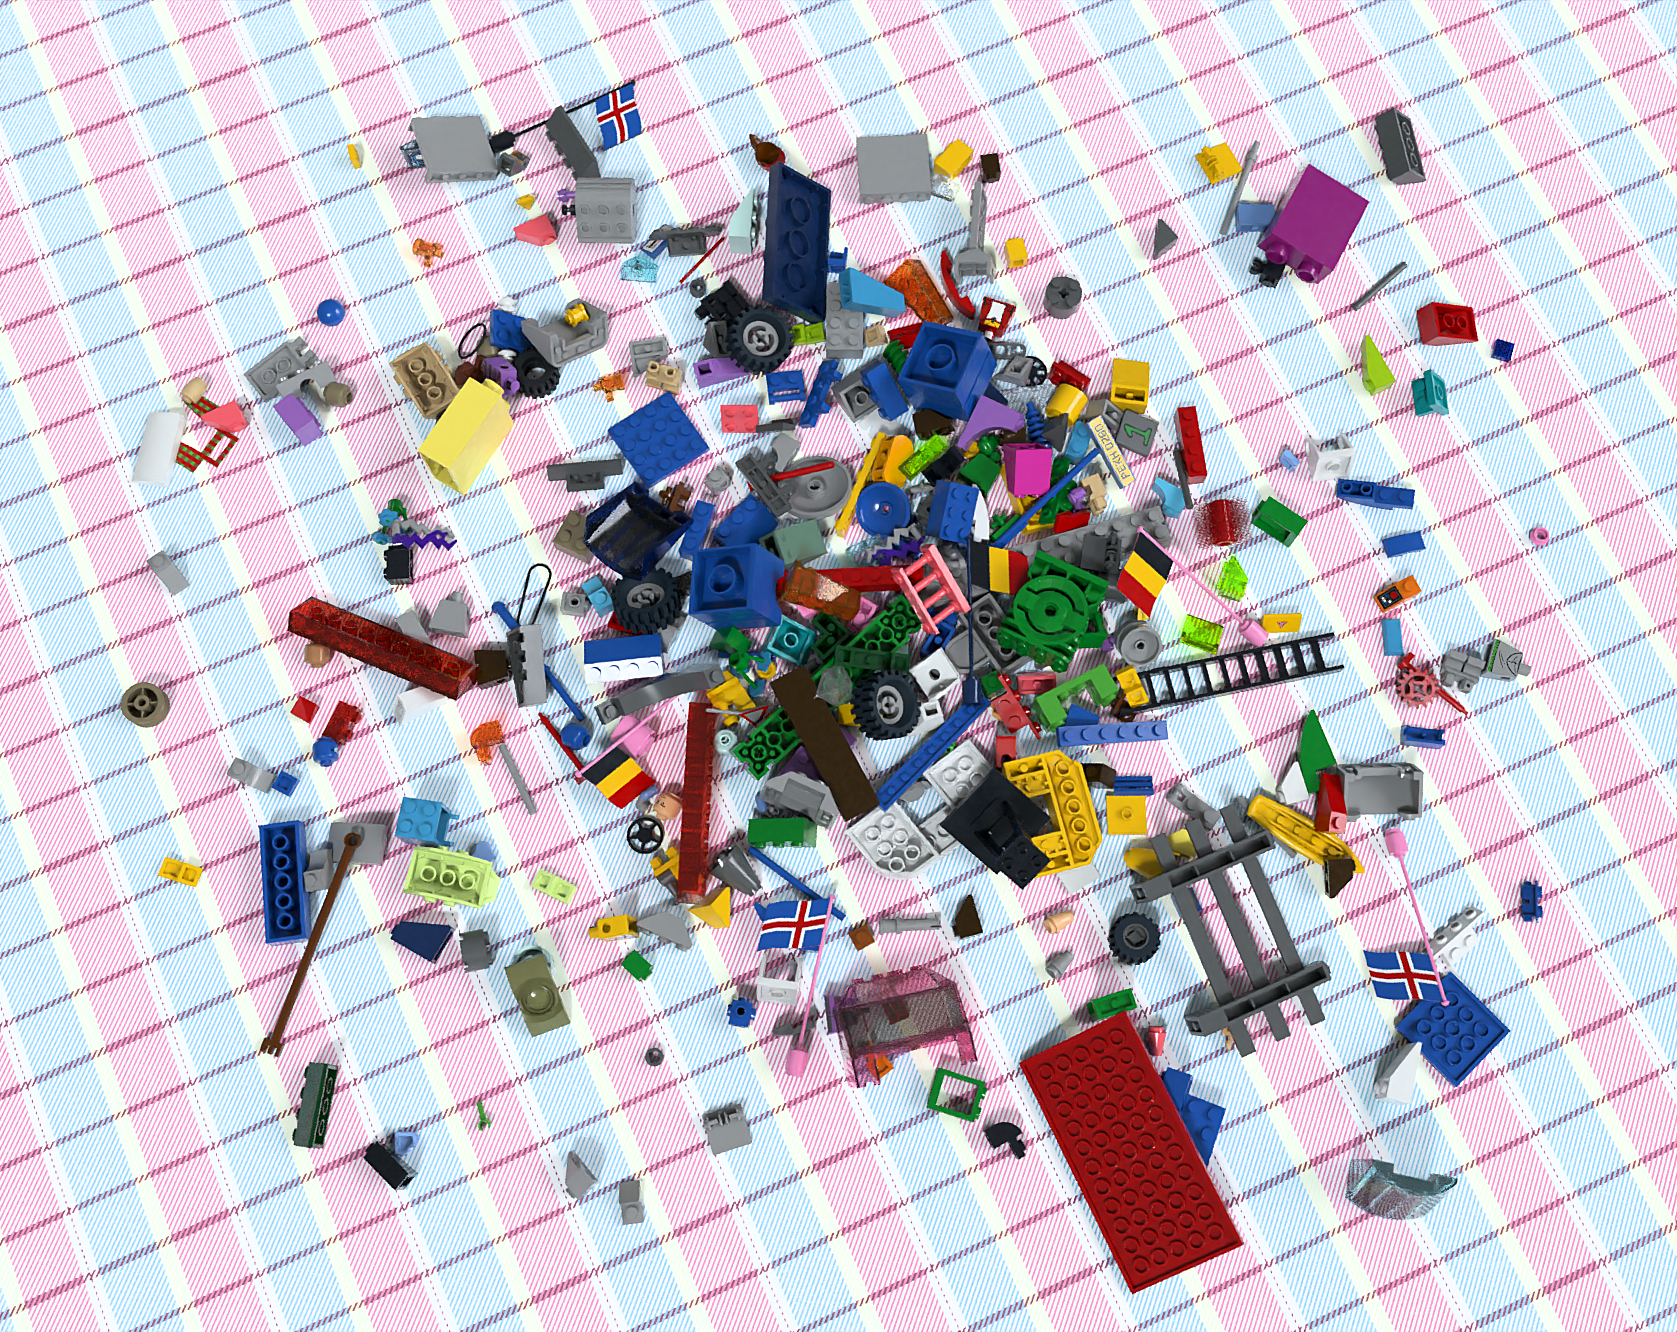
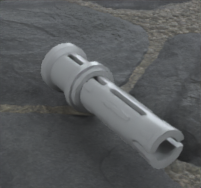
[879,916,940,935]

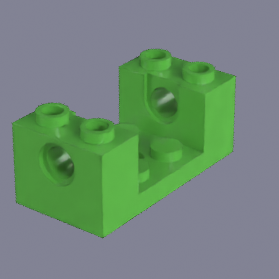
[1032,664,1119,734]

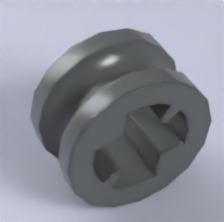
[689,279,706,298]
[645,1048,664,1067]

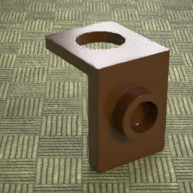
[1110,693,1137,723]

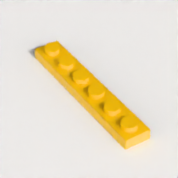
[834,432,886,538]

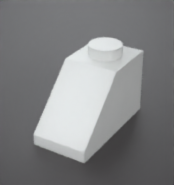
[1276,762,1310,807]

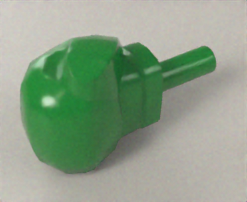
[977,434,1001,456]

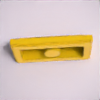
[1260,613,1302,633]

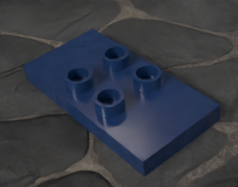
[762,162,831,324]

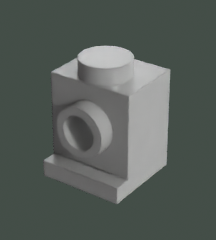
[704,467,730,497]
[560,591,590,617]

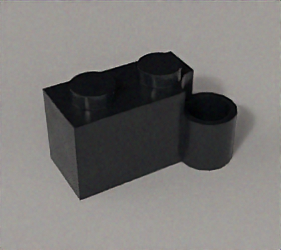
[383,535,413,585]

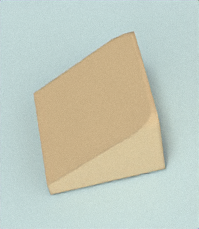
[863,324,888,348]

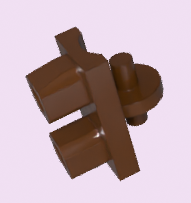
[658,481,692,517]

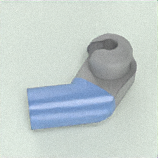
[636,785,659,813]
[755,795,779,818]

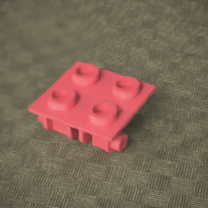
[720,405,759,433]

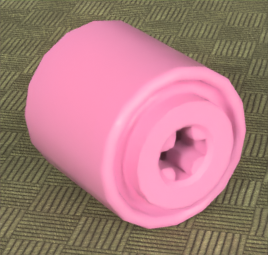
[610,714,656,760]

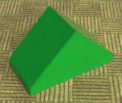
[709,626,752,655]

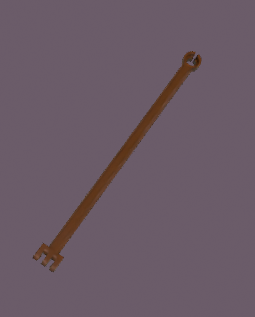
[260,833,362,1058]

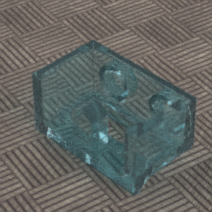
[845,534,885,568]

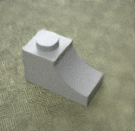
[770,432,801,474]
[226,757,277,794]
[303,849,334,892]

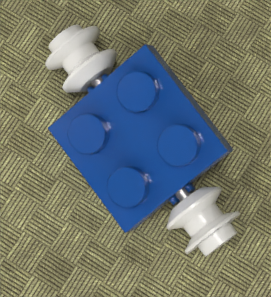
[490,296,526,365]

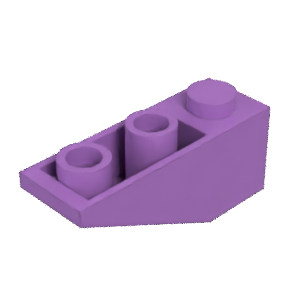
[693,358,752,389]

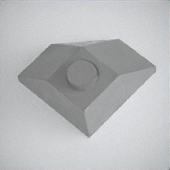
[565,1150,600,1200]

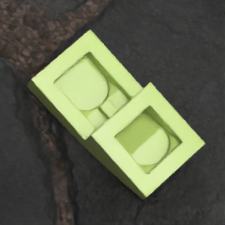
[531,869,578,905]

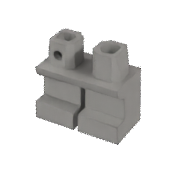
[1439,649,1486,694]

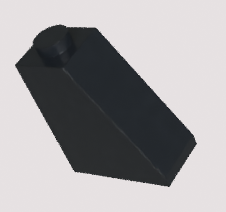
[363,1141,418,1190]

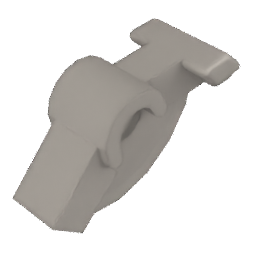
[899,781,931,802]

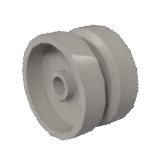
[1114,619,1163,667]

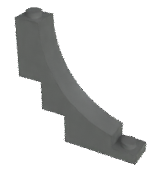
[594,663,726,725]

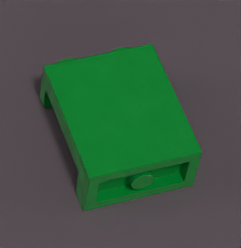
[1086,988,1138,1023]

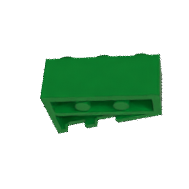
[748,818,817,849]

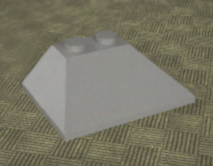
[759,771,839,830]

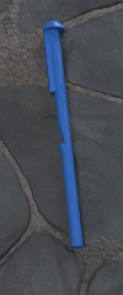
[987,448,1100,549]
[491,601,586,722]

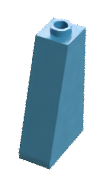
[839,267,906,318]

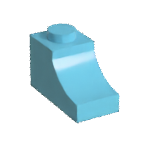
[1151,477,1185,519]
[581,576,614,618]

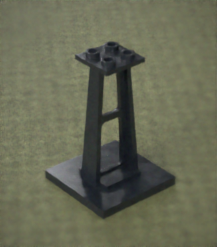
[940,767,1051,890]

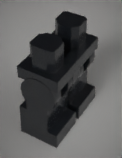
[694,279,750,329]

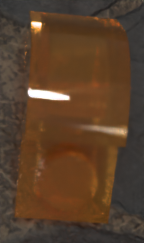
[470,720,505,766]

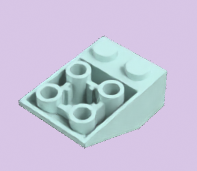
[728,188,759,255]

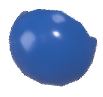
[317,299,345,327]

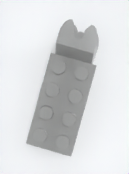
[954,182,996,285]

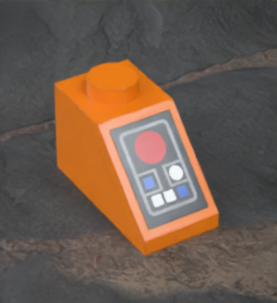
[1373,575,1422,613]

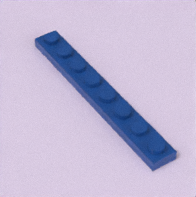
[875,695,991,813]

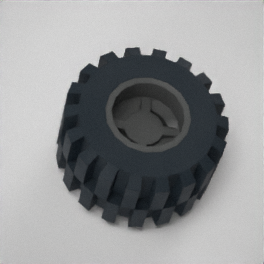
[1108,912,1161,965]

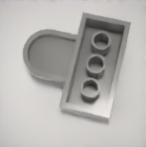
[944,593,1033,676]

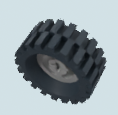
[725,304,795,375]
[611,566,682,635]
[850,670,921,741]

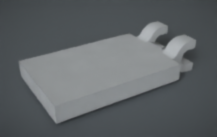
[243,336,319,403]

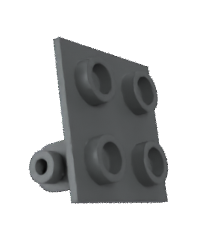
[1080,533,1122,574]

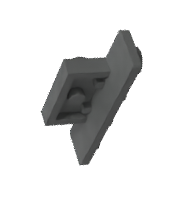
[649,225,722,257]
[546,459,623,492]

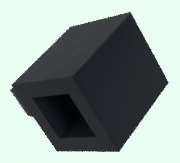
[1249,259,1287,289]

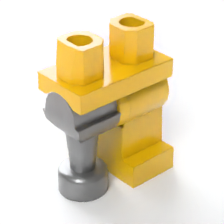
[650,846,706,906]

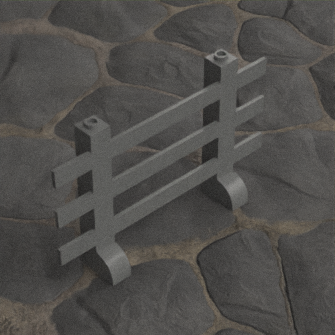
[1129,803,1332,1058]

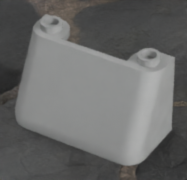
[521,298,609,367]
[1336,762,1424,822]

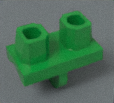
[989,514,1020,542]

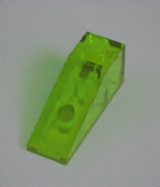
[898,434,949,482]

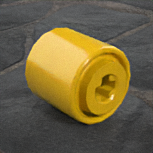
[1045,384,1088,427]

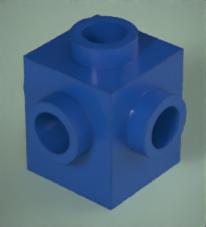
[726,997,757,1029]

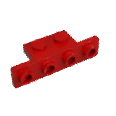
[991,670,1042,739]

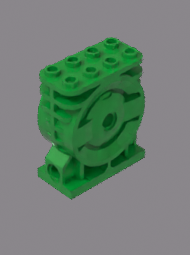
[996,550,1109,673]

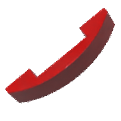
[940,250,975,320]

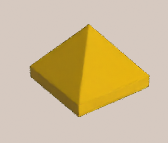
[515,193,535,210]

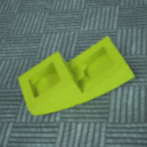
[790,322,826,346]

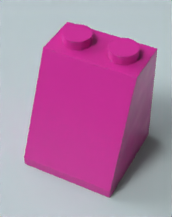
[1003,443,1052,498]

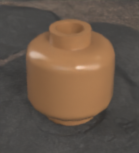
[304,641,330,668]

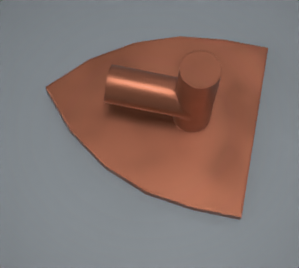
[454,356,484,386]

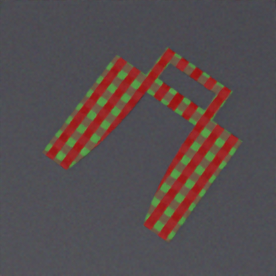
[175,396,239,473]

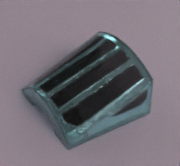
[1345,1159,1458,1221]

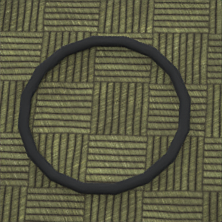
[458,323,487,359]

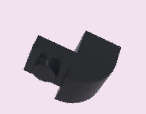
[922,446,966,488]
[983,1122,1027,1160]

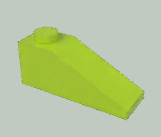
[1361,334,1396,396]

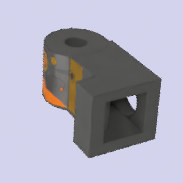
[497,150,530,177]

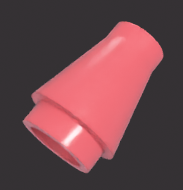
[1146,1026,1167,1056]

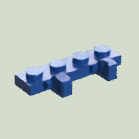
[798,359,843,429]

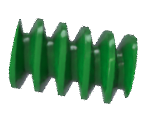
[883,340,909,375]

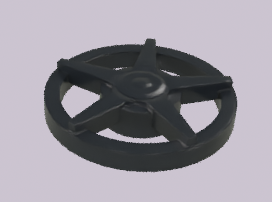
[627,817,664,854]

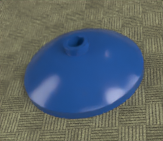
[856,482,911,539]

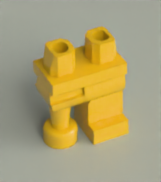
[706,670,756,728]

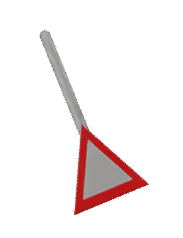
[706,704,769,726]

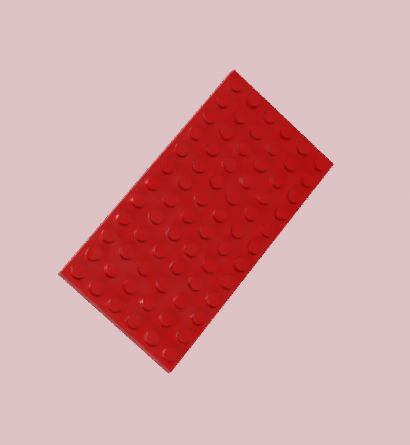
[1019,1010,1245,1295]

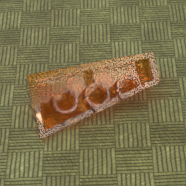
[884,259,954,326]
[780,560,861,621]

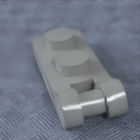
[936,542,966,572]
[1165,783,1221,831]

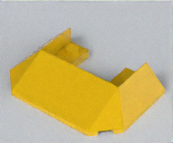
[1002,750,1103,879]

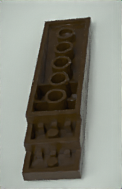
[769,665,880,822]

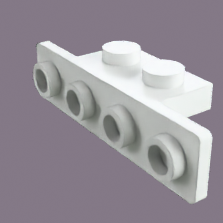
[1419,906,1485,967]

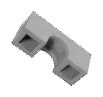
[276,359,338,399]

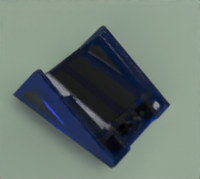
[583,481,694,581]

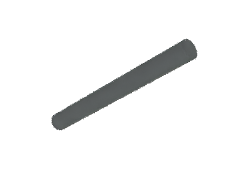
[1352,262,1407,311]
[1173,450,1194,510]

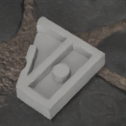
[629,337,668,377]

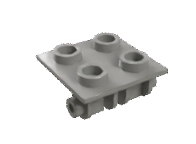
[702,1103,752,1156]

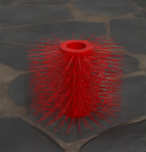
[1192,495,1252,550]

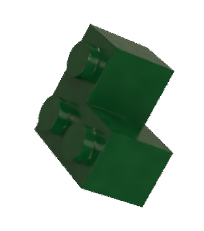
[811,608,852,662]

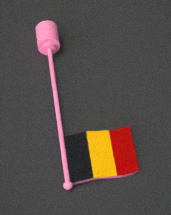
[1116,526,1269,647]
[575,691,697,809]

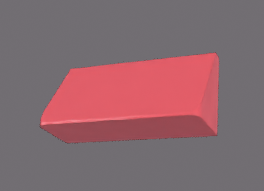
[1017,671,1056,695]

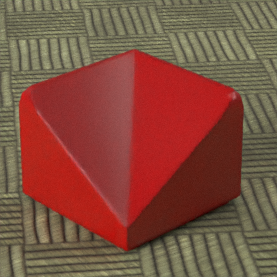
[290,696,320,724]

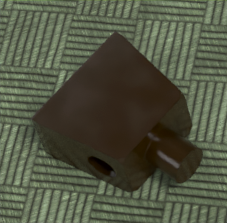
[474,650,512,690]

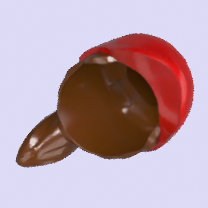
[749,134,786,172]

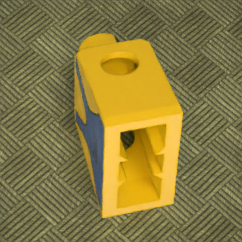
[589,914,639,942]

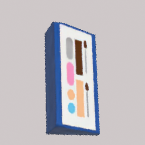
[641,224,673,260]

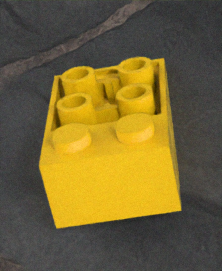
[1108,358,1150,414]

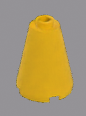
[1123,847,1181,878]

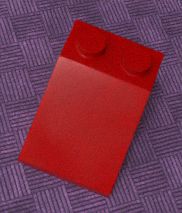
[1417,302,1479,346]

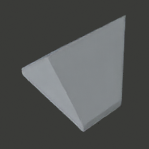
[991,355,1034,387]

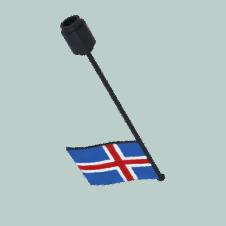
[488,79,642,153]

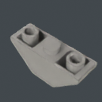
[636,911,694,952]

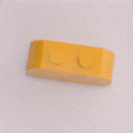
[871,435,914,488]

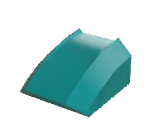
[762,615,816,666]

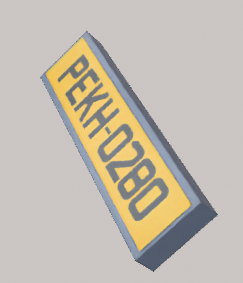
[1084,415,1136,489]

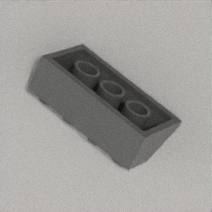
[545,105,601,182]
[1375,108,1427,185]

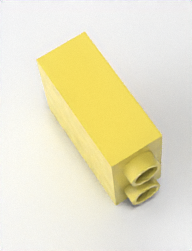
[418,377,514,496]

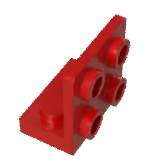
[1048,360,1092,392]

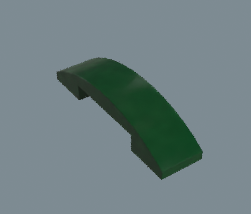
[833,645,911,674]

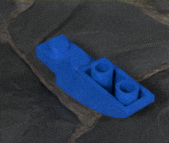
[1336,479,1415,510]

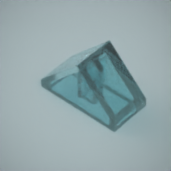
[620,255,658,283]

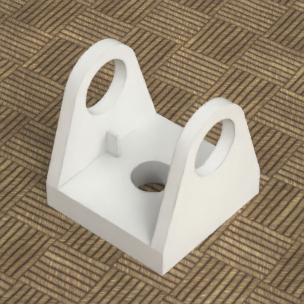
[1305,433,1356,482]
[908,647,962,703]
[757,953,803,1006]

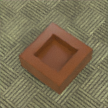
[848,924,875,952]

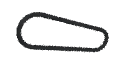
[516,563,552,626]

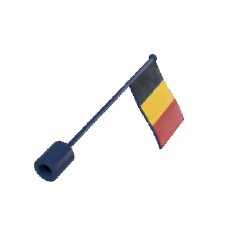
[962,536,1028,707]

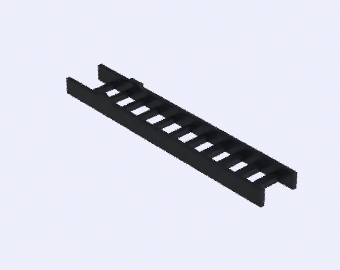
[1112,632,1345,718]

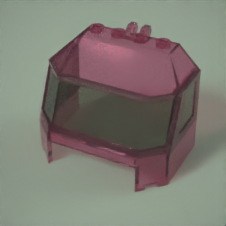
[832,965,978,1089]

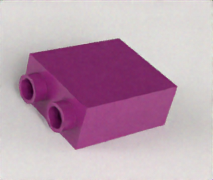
[1257,164,1370,284]

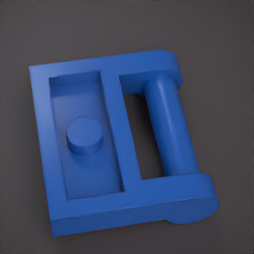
[766,370,806,405]

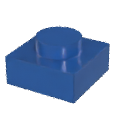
[272,770,300,797]

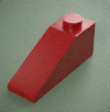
[1314,773,1347,834]

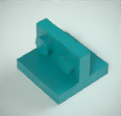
[1412,369,1450,417]

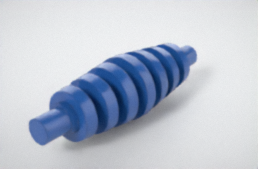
[1025,402,1053,467]

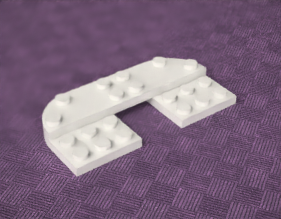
[845,739,993,880]

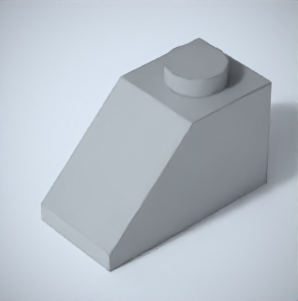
[1085,399,1123,431]
[146,550,190,596]

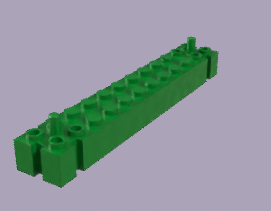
[729,594,922,781]

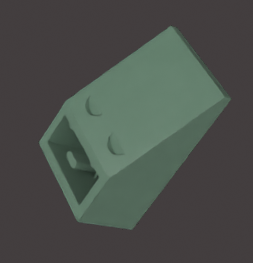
[759,519,828,571]

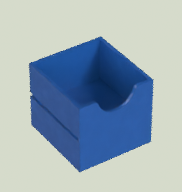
[897,321,997,422]
[688,543,785,630]

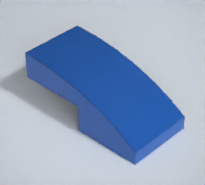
[1382,531,1426,558]

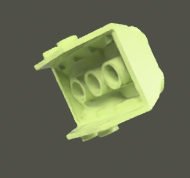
[402,846,501,909]

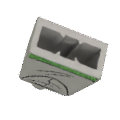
[1480,638,1531,682]

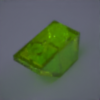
[1217,556,1249,602]

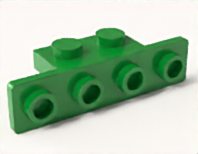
[1038,457,1078,525]

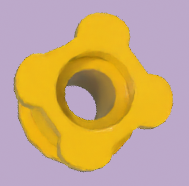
[564,304,589,327]

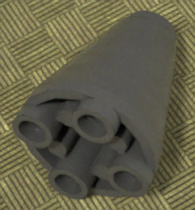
[706,842,762,897]

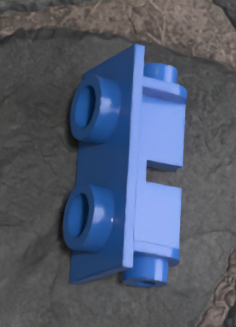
[1521,881,1543,923]

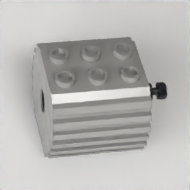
[561,177,637,244]

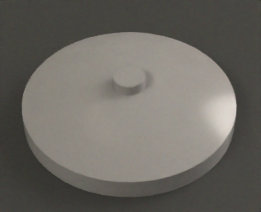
[778,456,853,520]

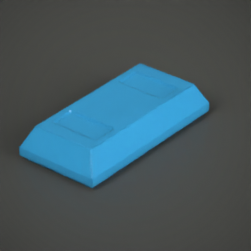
[1381,619,1404,656]

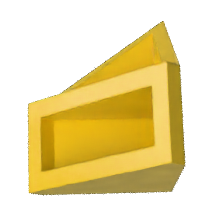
[688,887,730,929]

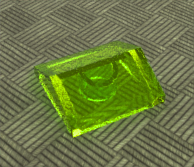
[1179,614,1224,655]

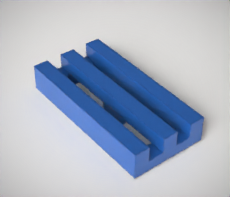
[1113,776,1154,796]

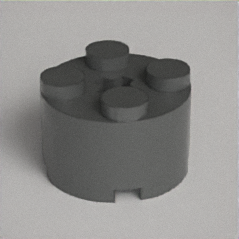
[1043,276,1082,319]
[459,929,493,973]

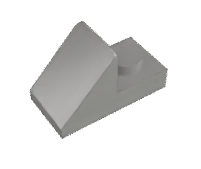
[619,1180,644,1225]

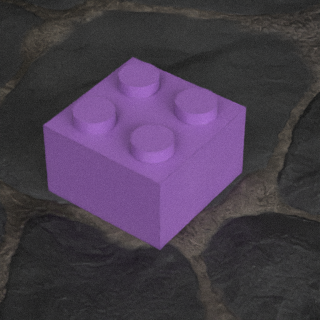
[273,393,323,447]

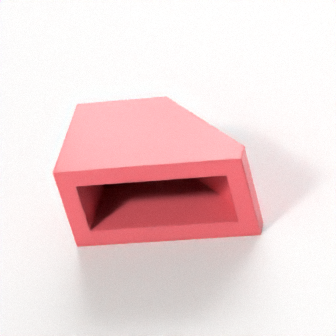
[513,214,557,247]
[201,400,249,433]

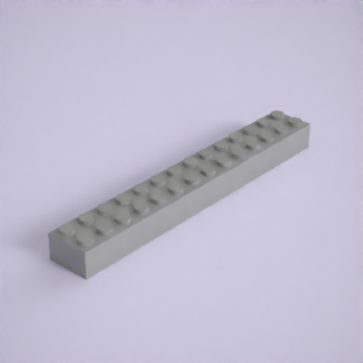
[917,506,1172,613]

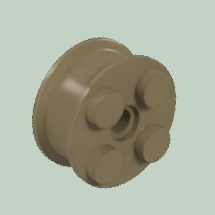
[121,682,170,728]

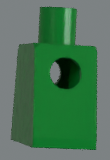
[958,451,1001,498]

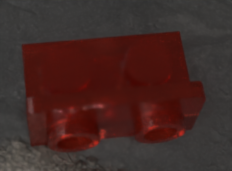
[322,701,362,745]

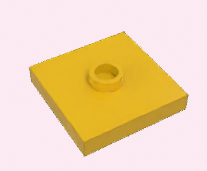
[1105,796,1147,835]

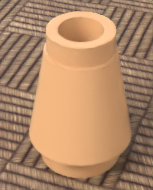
[1043,910,1075,934]

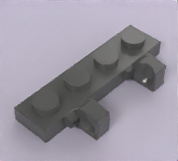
[735,453,796,519]

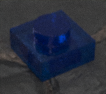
[1491,339,1515,363]

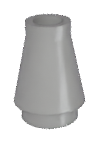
[1045,950,1074,980]

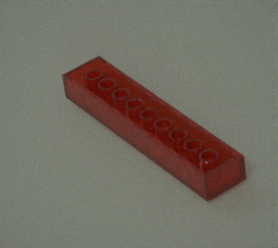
[288,596,479,701]
[676,702,716,904]

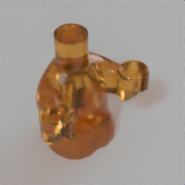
[412,238,444,268]
[592,372,625,402]

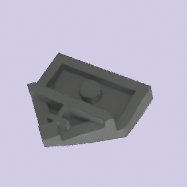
[756,418,796,433]

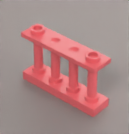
[890,544,971,635]

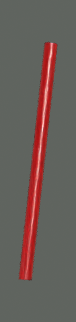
[679,237,725,284]

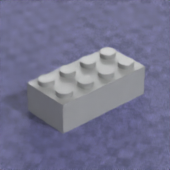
[826,282,863,359]

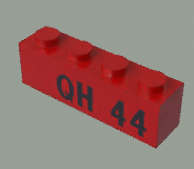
[1173,406,1207,485]

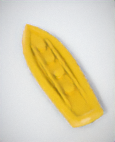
[1247,794,1365,874]

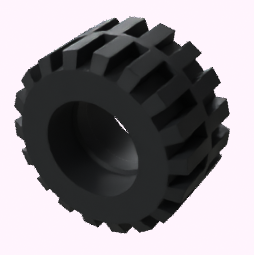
[512,348,560,399]

